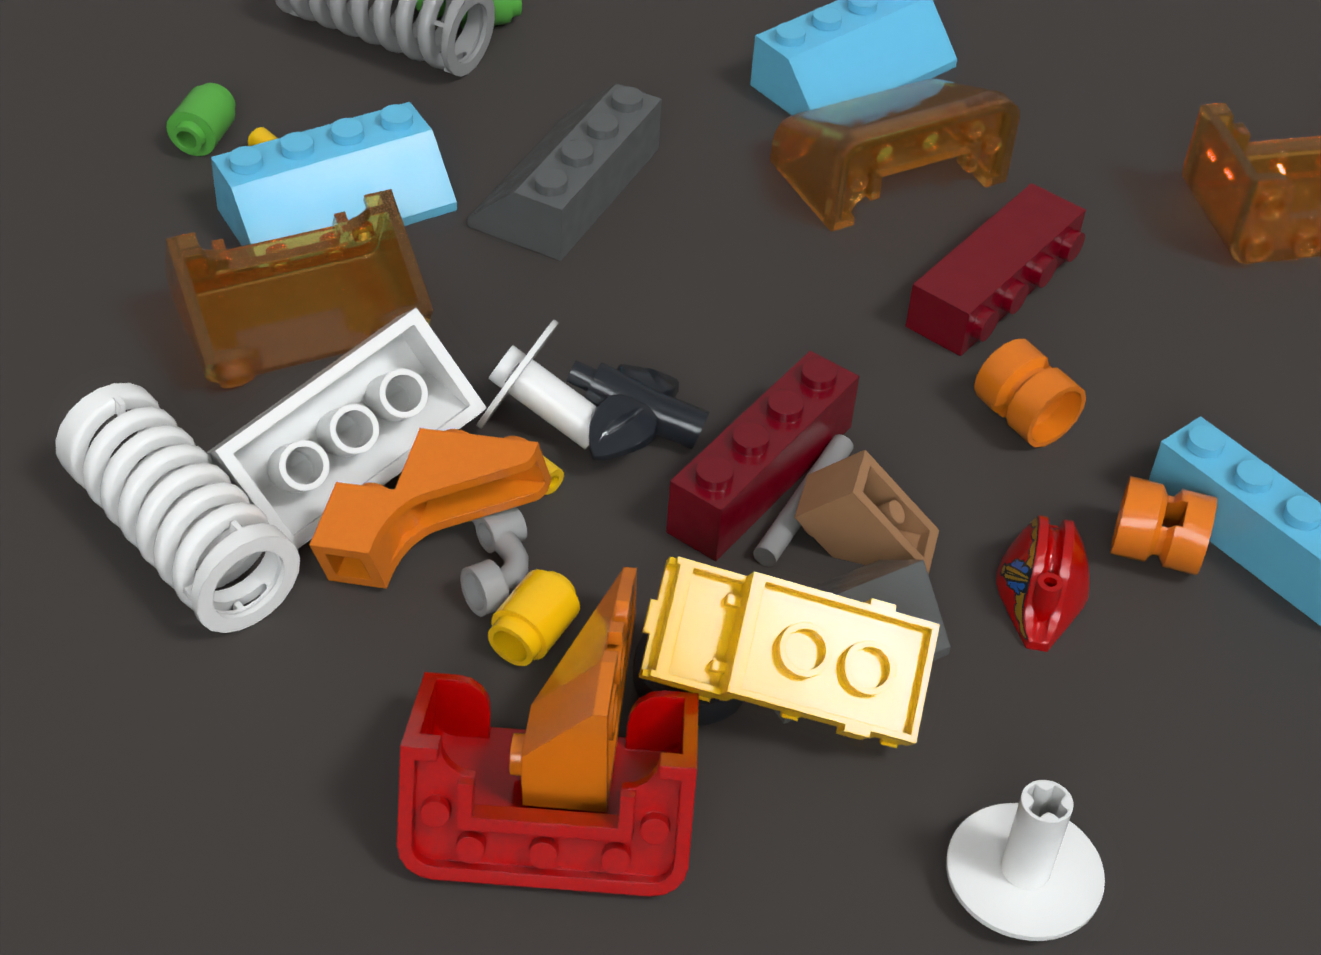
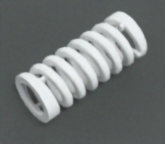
[55,383,300,633]

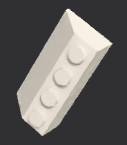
[206,307,487,549]

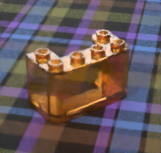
[1182,103,1321,264]

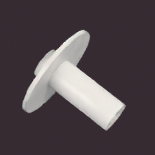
[476,320,596,449]
[946,780,1105,941]

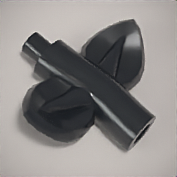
[566,360,710,461]

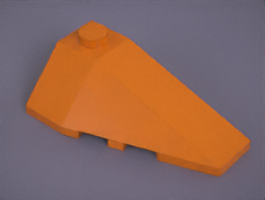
[509,567,637,813]

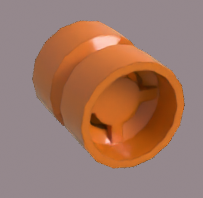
[974,339,1086,448]
[1110,476,1217,575]

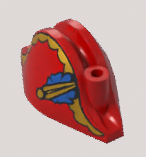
[996,515,1090,652]

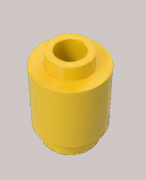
[488,569,580,666]

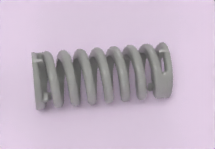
[275,0,495,77]

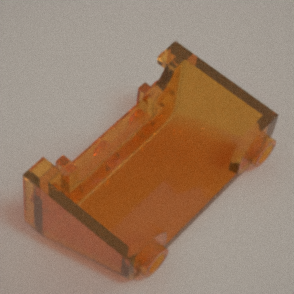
[770,79,1020,232]
[165,189,434,388]

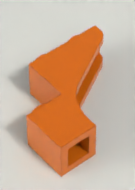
[309,428,552,589]

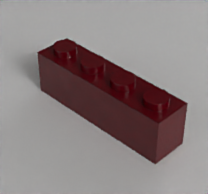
[905,183,1086,356]
[666,350,860,561]

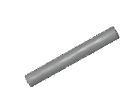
[753,434,853,567]

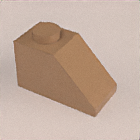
[794,450,939,574]

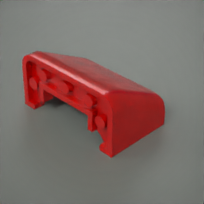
[397,672,699,896]

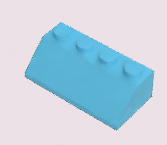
[750,0,957,133]
[211,102,457,271]
[1149,416,1321,626]

